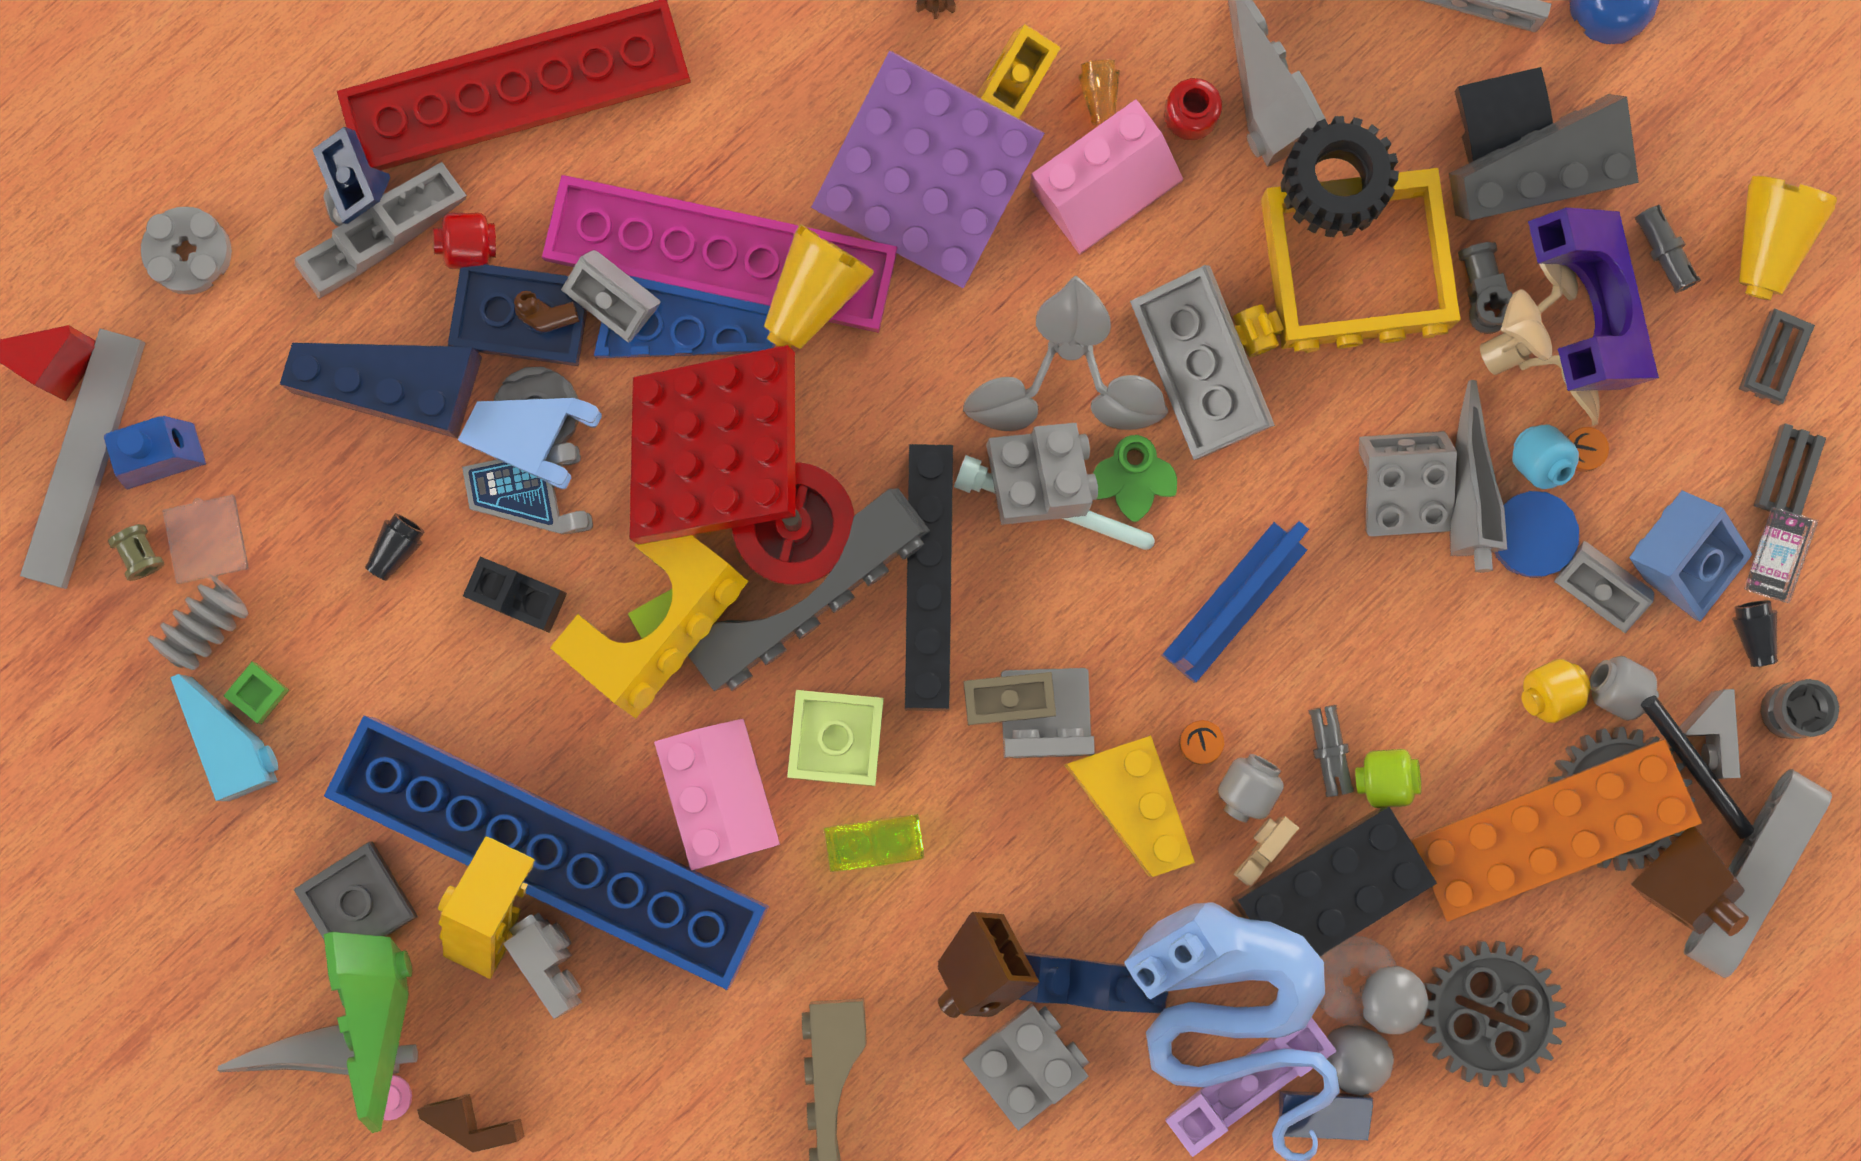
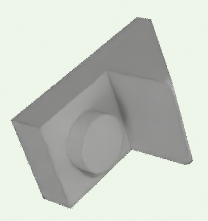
[1679,689,1741,779]

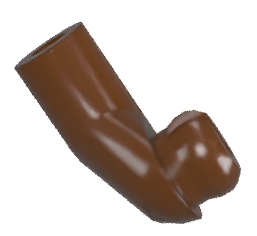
[514,291,580,332]

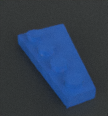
[594,276,775,358]

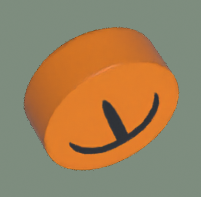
[1567,427,1609,472]
[1179,720,1224,765]

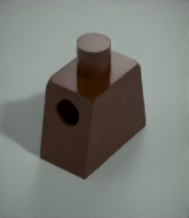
[1631,827,1749,936]
[938,912,1040,1018]

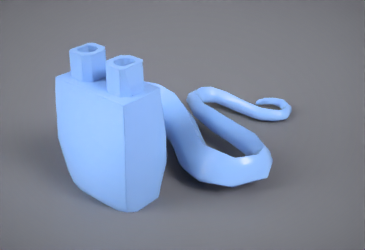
[1124,902,1340,1161]

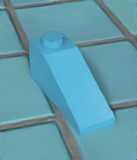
[170,674,278,801]

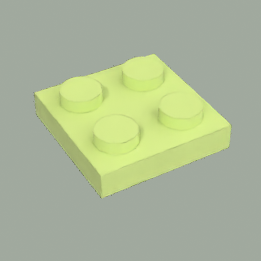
[787,690,884,786]

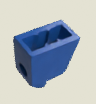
[104,416,206,489]

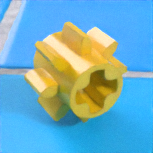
[1233,305,1285,358]

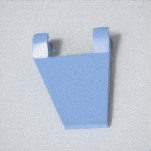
[458,398,602,489]

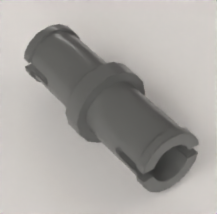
[1635,205,1701,294]
[1308,705,1354,797]

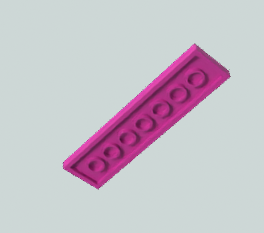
[542,175,897,333]

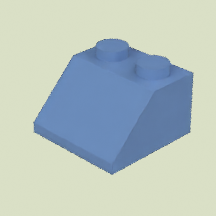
[1629,490,1752,622]

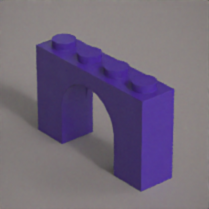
[1528,207,1659,391]

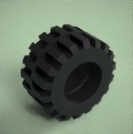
[1281,116,1399,237]

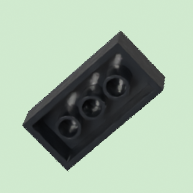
[1232,807,1437,957]

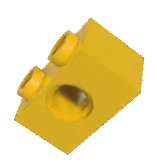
[976,24,1061,119]

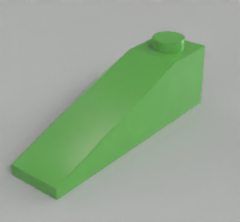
[324,932,413,1133]

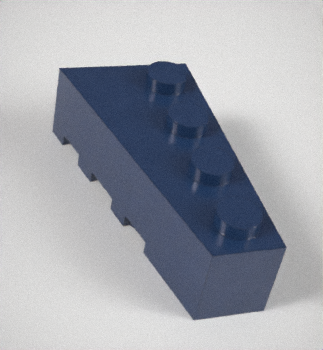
[280,343,482,439]

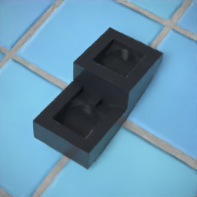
[463,556,567,633]

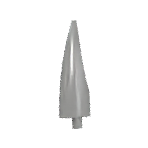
[1450,380,1507,573]
[217,1025,418,1075]

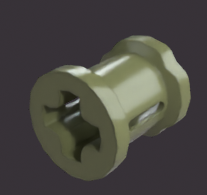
[108,524,164,581]

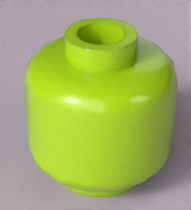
[1355,749,1421,808]

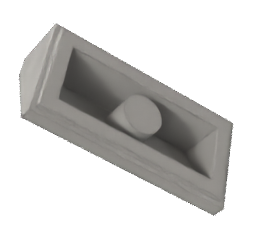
[561,250,661,343]
[1554,541,1654,633]

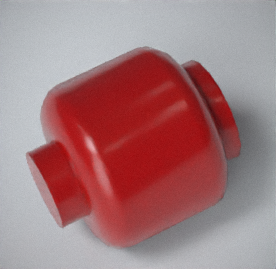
[1164,78,1222,141]
[433,213,496,269]

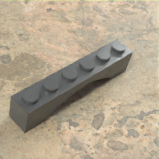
[688,488,930,691]

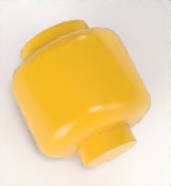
[1521,659,1591,723]

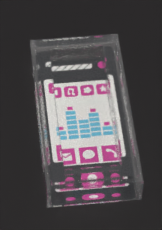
[1744,507,1818,604]

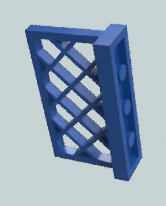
[1161,521,1309,683]

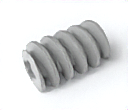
[148,574,249,670]

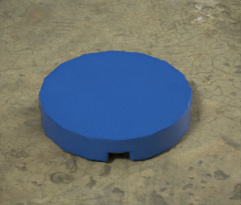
[1494,491,1579,578]

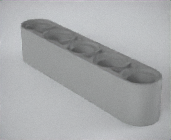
[1684,769,1832,978]

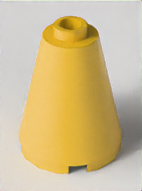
[1739,176,1837,301]
[764,224,874,349]

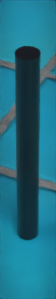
[1641,695,1754,839]

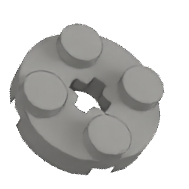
[141,207,232,295]

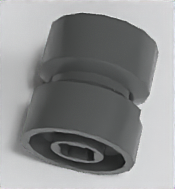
[1760,679,1839,739]

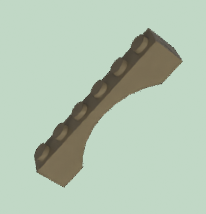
[802,998,867,1161]

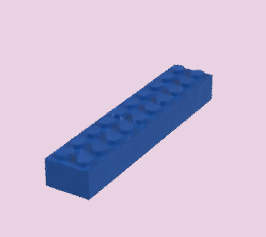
[324,715,769,990]

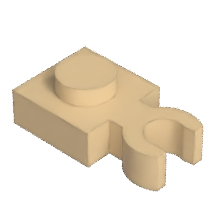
[1233,816,1299,886]

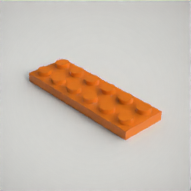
[1412,739,1702,922]

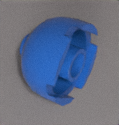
[1570,0,1660,44]

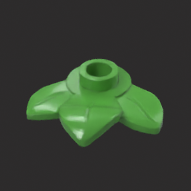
[1093,435,1177,522]

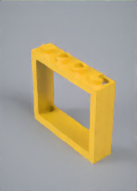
[1261,168,1460,353]

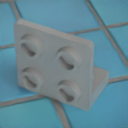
[1359,431,1457,536]
[1001,668,1095,758]

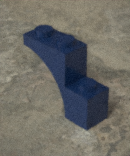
[1019,952,1168,1013]

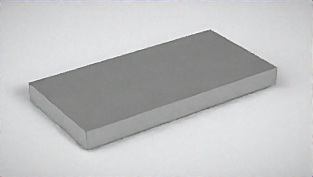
[1130,265,1275,460]

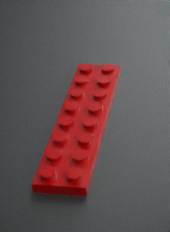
[337,0,691,171]

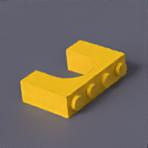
[550,535,749,719]

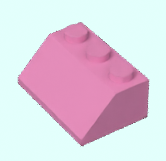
[1029,99,1183,254]
[654,719,780,871]

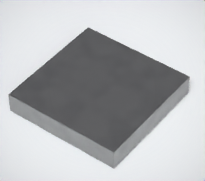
[293,842,418,939]

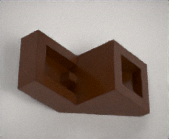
[418,1094,524,1152]

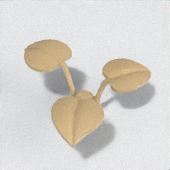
[1480,264,1600,426]

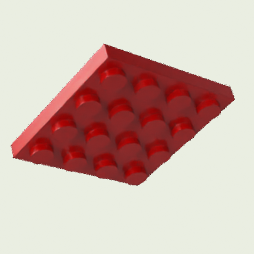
[629,345,796,545]

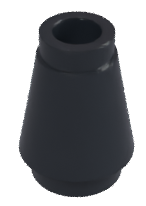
[365,513,424,581]
[1732,600,1778,667]

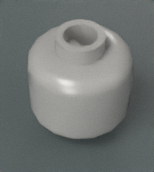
[1589,656,1659,721]
[1218,754,1284,823]

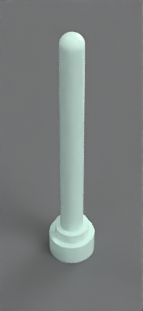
[954,455,1155,550]

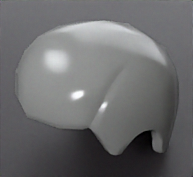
[1362,966,1429,1035]
[1327,1024,1394,1096]

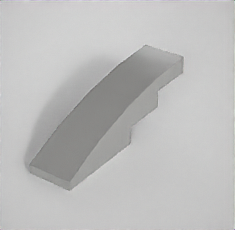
[295,162,467,299]

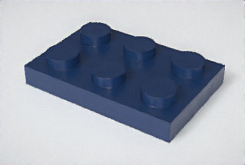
[448,264,587,366]

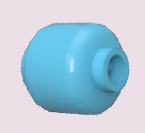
[1512,424,1579,489]

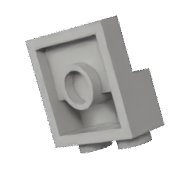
[986,423,1098,525]
[503,913,582,1019]
[963,1003,1090,1131]

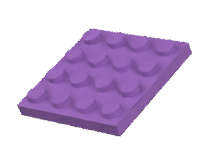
[811,51,1045,288]

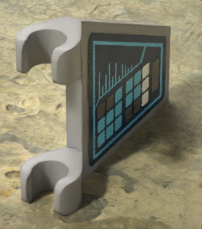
[462,443,593,535]

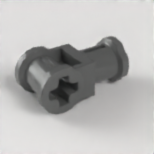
[1458,242,1513,334]

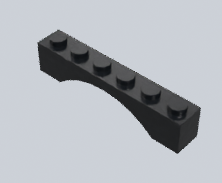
[905,444,953,711]

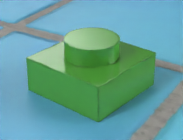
[224,662,289,724]

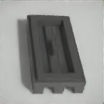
[1739,308,1815,406]
[1754,423,1826,517]

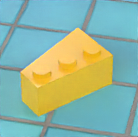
[1064,735,1195,877]
[438,836,535,979]

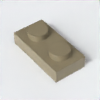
[963,672,1056,726]

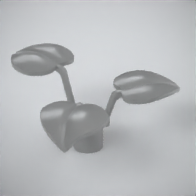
[963,276,1168,431]

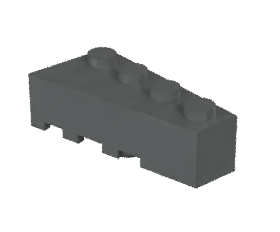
[1449,94,1639,220]

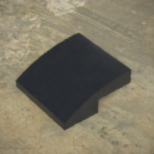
[1454,67,1553,163]

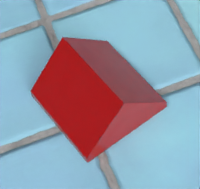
[0,325,95,401]

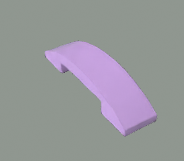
[1165,1017,1337,1157]

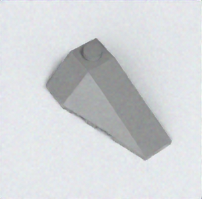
[1228,0,1326,167]

